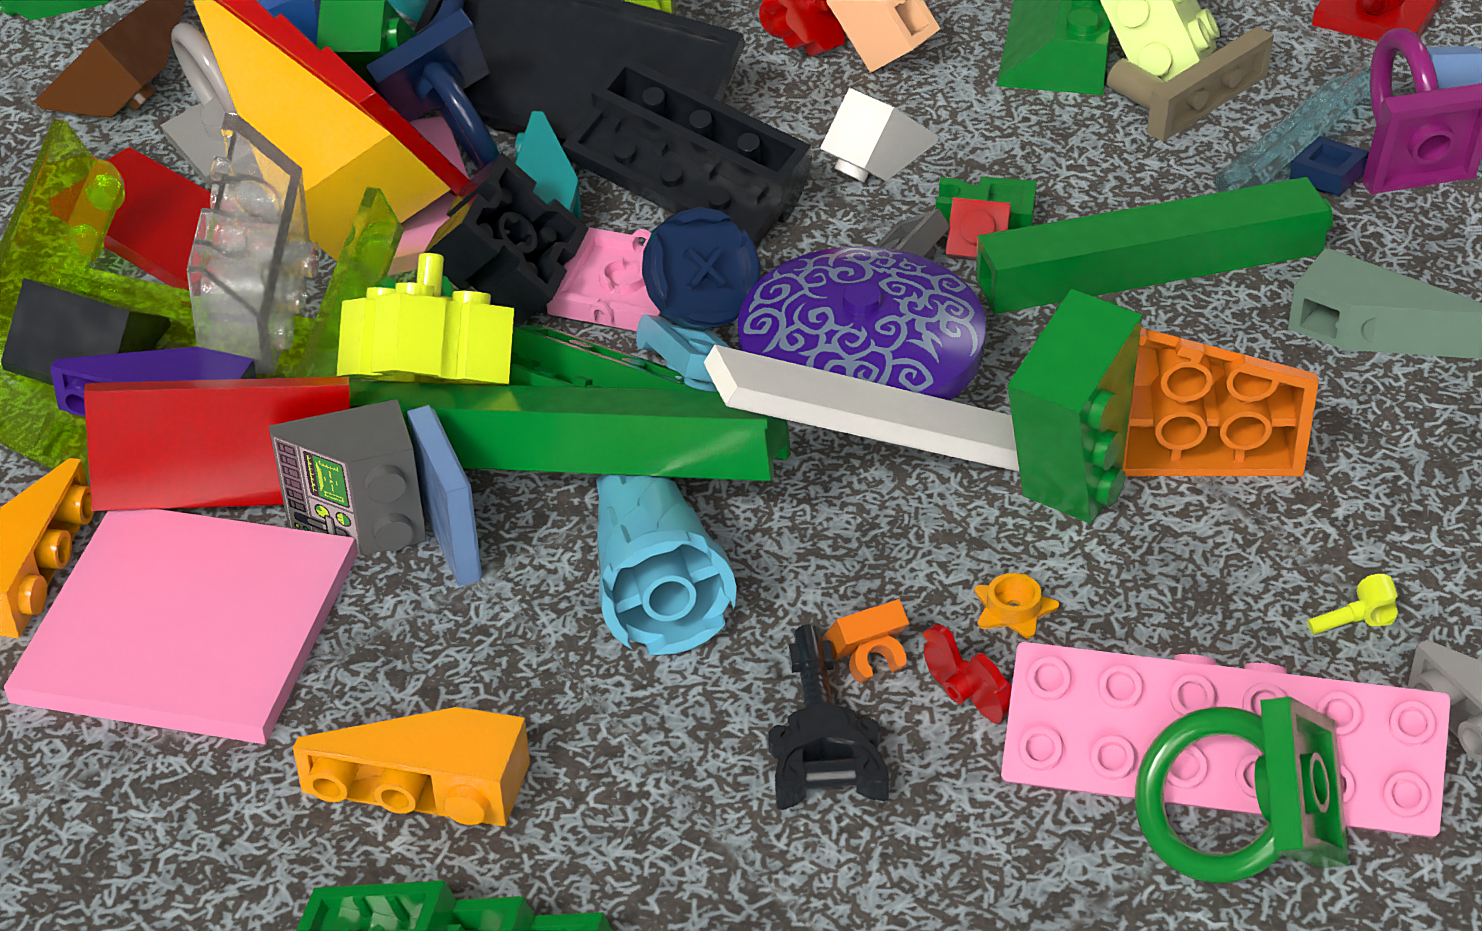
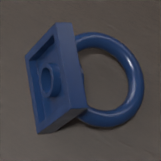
[366,8,500,171]

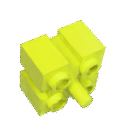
[337,253,514,385]

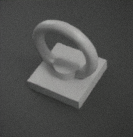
[161,23,258,191]

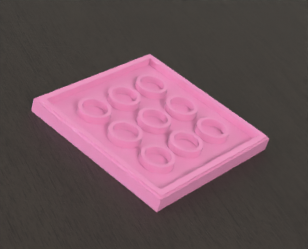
[4,509,358,744]

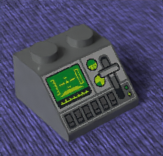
[268,399,427,556]

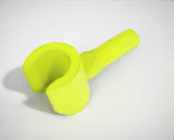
[1307,574,1398,635]

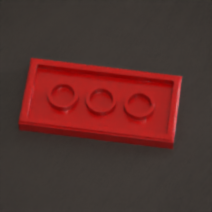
[43,147,279,300]
[84,376,350,511]

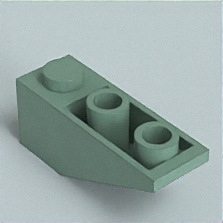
[1288,247,1482,359]

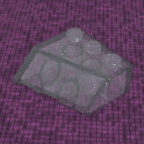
[187,113,319,374]

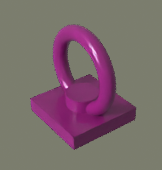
[1362,28,1482,195]

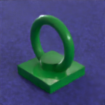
[1135,696,1349,883]

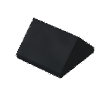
[1,278,171,386]

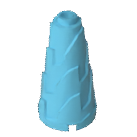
[596,474,737,655]

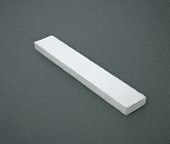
[704,345,1019,472]

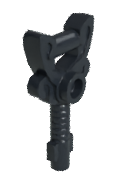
[768,624,889,810]

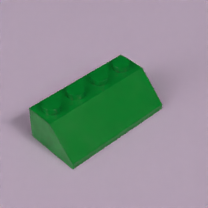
[997,0,1113,95]

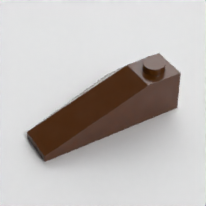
[34,0,186,118]

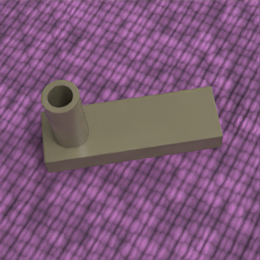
[1107,26,1274,142]

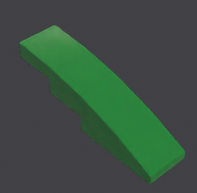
[296,880,613,931]

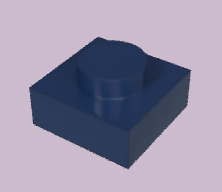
[1290,135,1369,196]

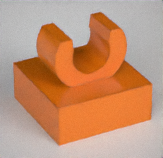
[823,599,909,683]

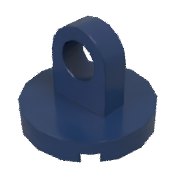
[642,207,760,331]

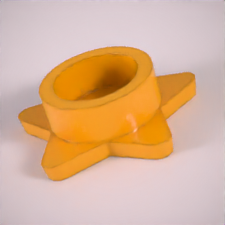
[974,573,1059,639]

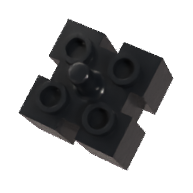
[424,152,589,329]

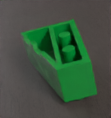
[1007,288,1143,524]

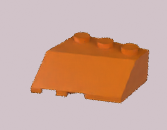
[1123,327,1319,476]

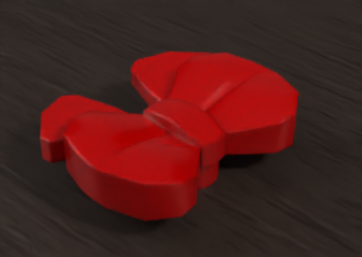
[923,623,1012,724]

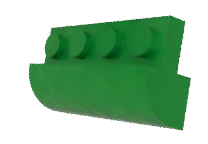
[506,325,704,391]

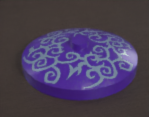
[738,246,986,401]

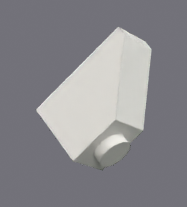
[820,88,939,183]

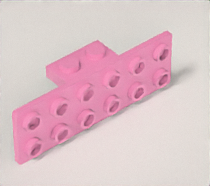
[1001,642,1450,838]

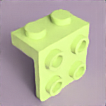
[1100,0,1220,81]

